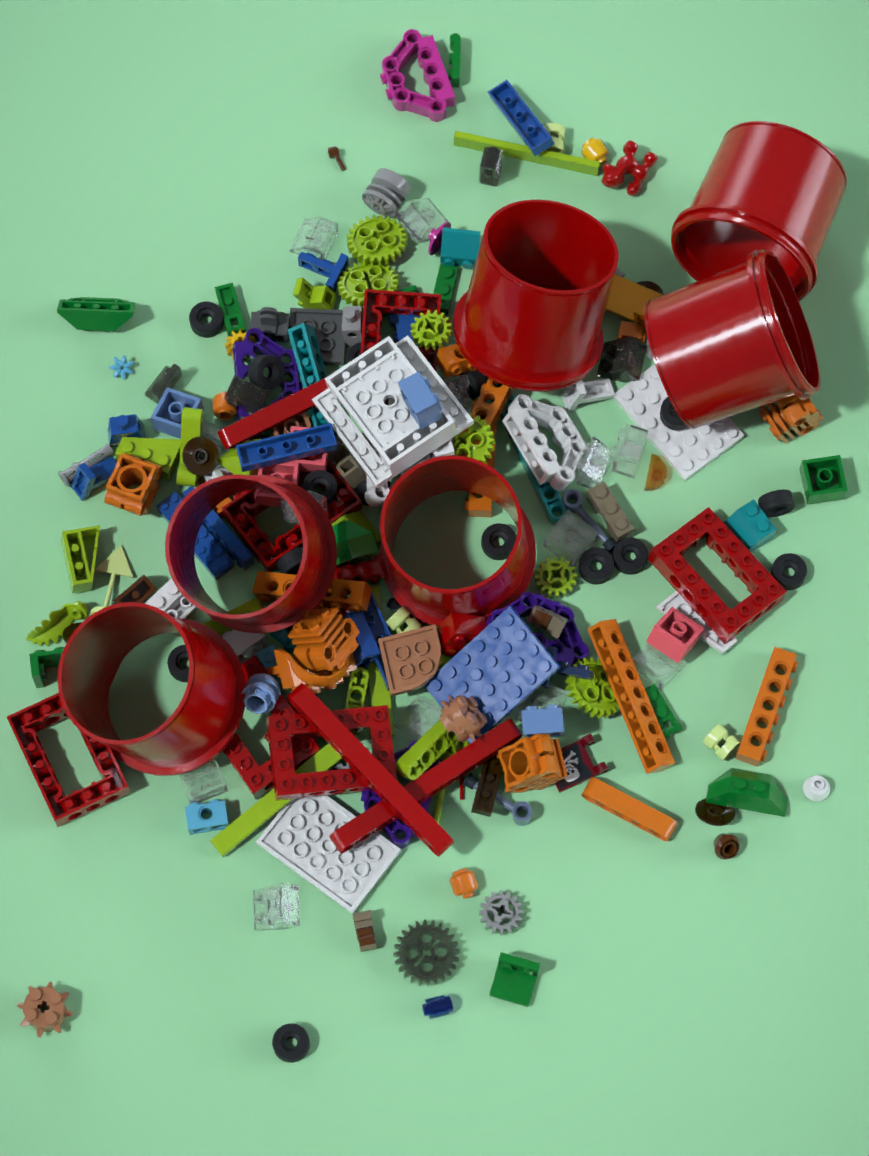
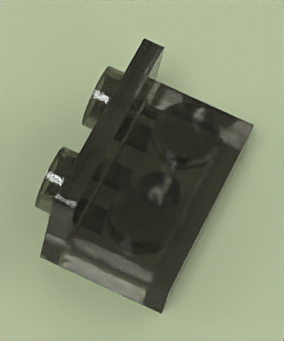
[145,363,182,404]

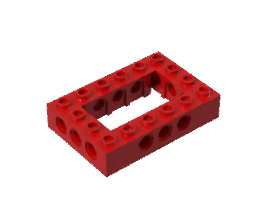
[360,289,441,405]
[222,459,362,572]
[648,507,787,644]
[223,655,320,799]
[7,693,131,827]
[266,705,397,800]

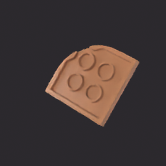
[378,624,442,696]

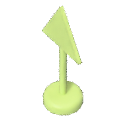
[89,545,133,616]

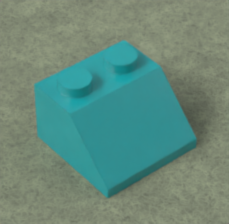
[440,227,481,269]
[724,499,776,552]

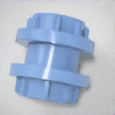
[242,673,280,714]

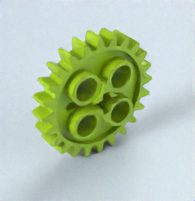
[347,214,407,267]
[338,261,399,307]
[451,413,496,464]
[565,657,620,719]

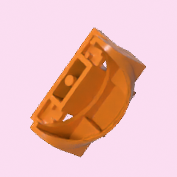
[266,648,357,694]

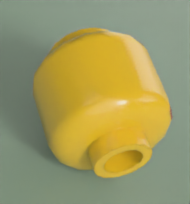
[581,138,609,166]

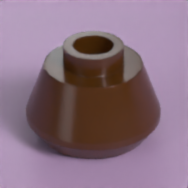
[713,833,740,860]

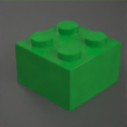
[800,455,848,504]

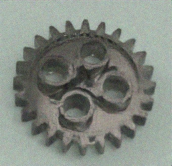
[393,920,460,987]

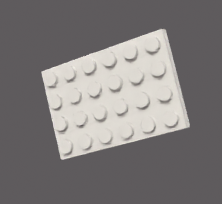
[613,364,744,481]
[256,795,401,914]

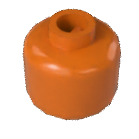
[212,391,238,421]
[449,867,479,899]

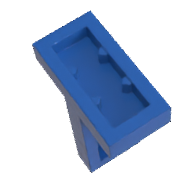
[298,252,349,292]
[71,456,117,501]

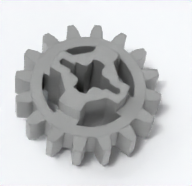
[479,890,523,935]

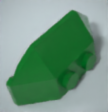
[57,297,135,332]
[333,520,380,567]
[706,768,787,817]

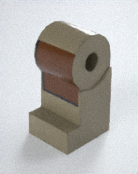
[527,605,568,639]
[353,910,377,952]

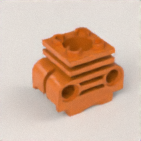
[759,395,824,444]
[288,608,360,673]
[497,734,568,793]

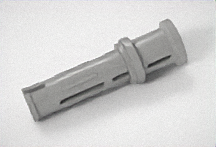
[58,444,114,487]

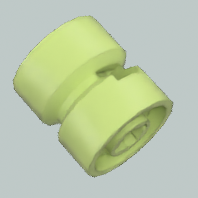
[543,123,566,154]
[386,606,422,634]
[702,724,740,761]

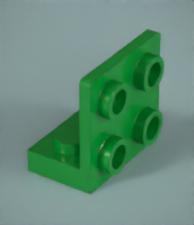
[29,647,64,688]
[489,952,540,1007]

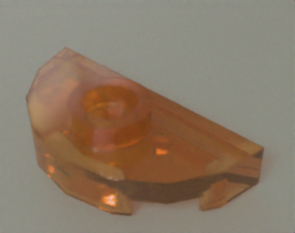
[644,454,667,491]

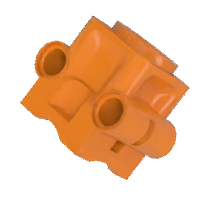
[104,453,162,516]

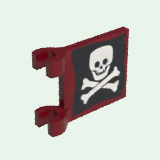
[555,733,608,793]

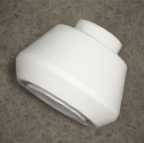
[803,775,830,802]

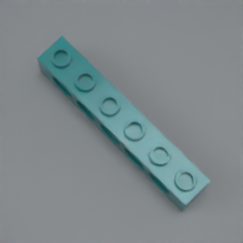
[287,323,337,436]

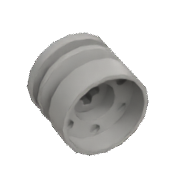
[362,168,411,218]

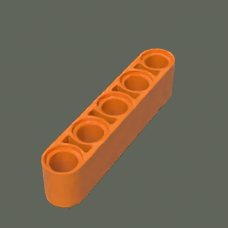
[581,777,678,841]

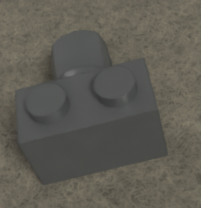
[250,307,290,343]

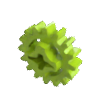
[410,310,453,350]
[535,556,577,599]

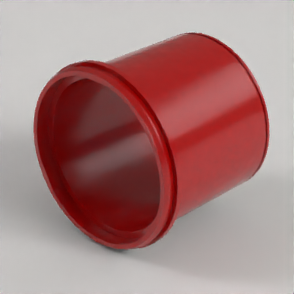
[671,121,847,302]
[453,200,619,391]
[644,249,820,429]
[380,455,536,627]
[165,474,337,634]
[58,602,246,776]

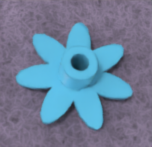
[109,355,134,380]

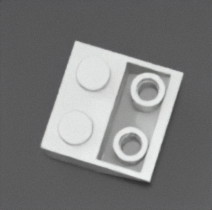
[145,578,197,619]

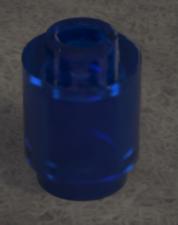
[422,995,453,1019]

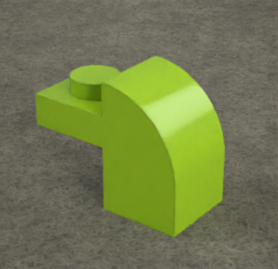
[293,278,336,310]

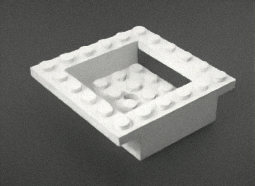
[312,336,474,488]

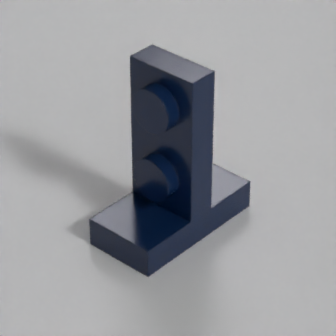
[541,646,593,689]

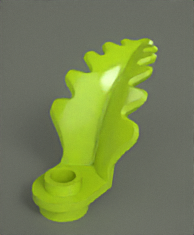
[26,601,88,646]

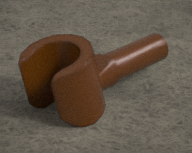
[328,147,346,171]

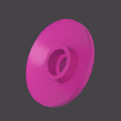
[428,221,451,255]

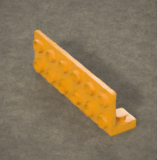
[606,274,663,326]

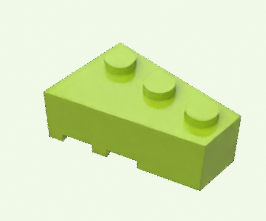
[115,437,181,481]
[61,525,100,594]

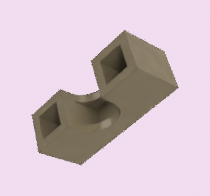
[328,436,367,489]
[586,482,634,542]

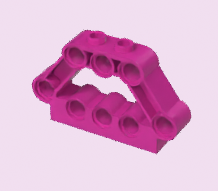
[380,29,455,122]

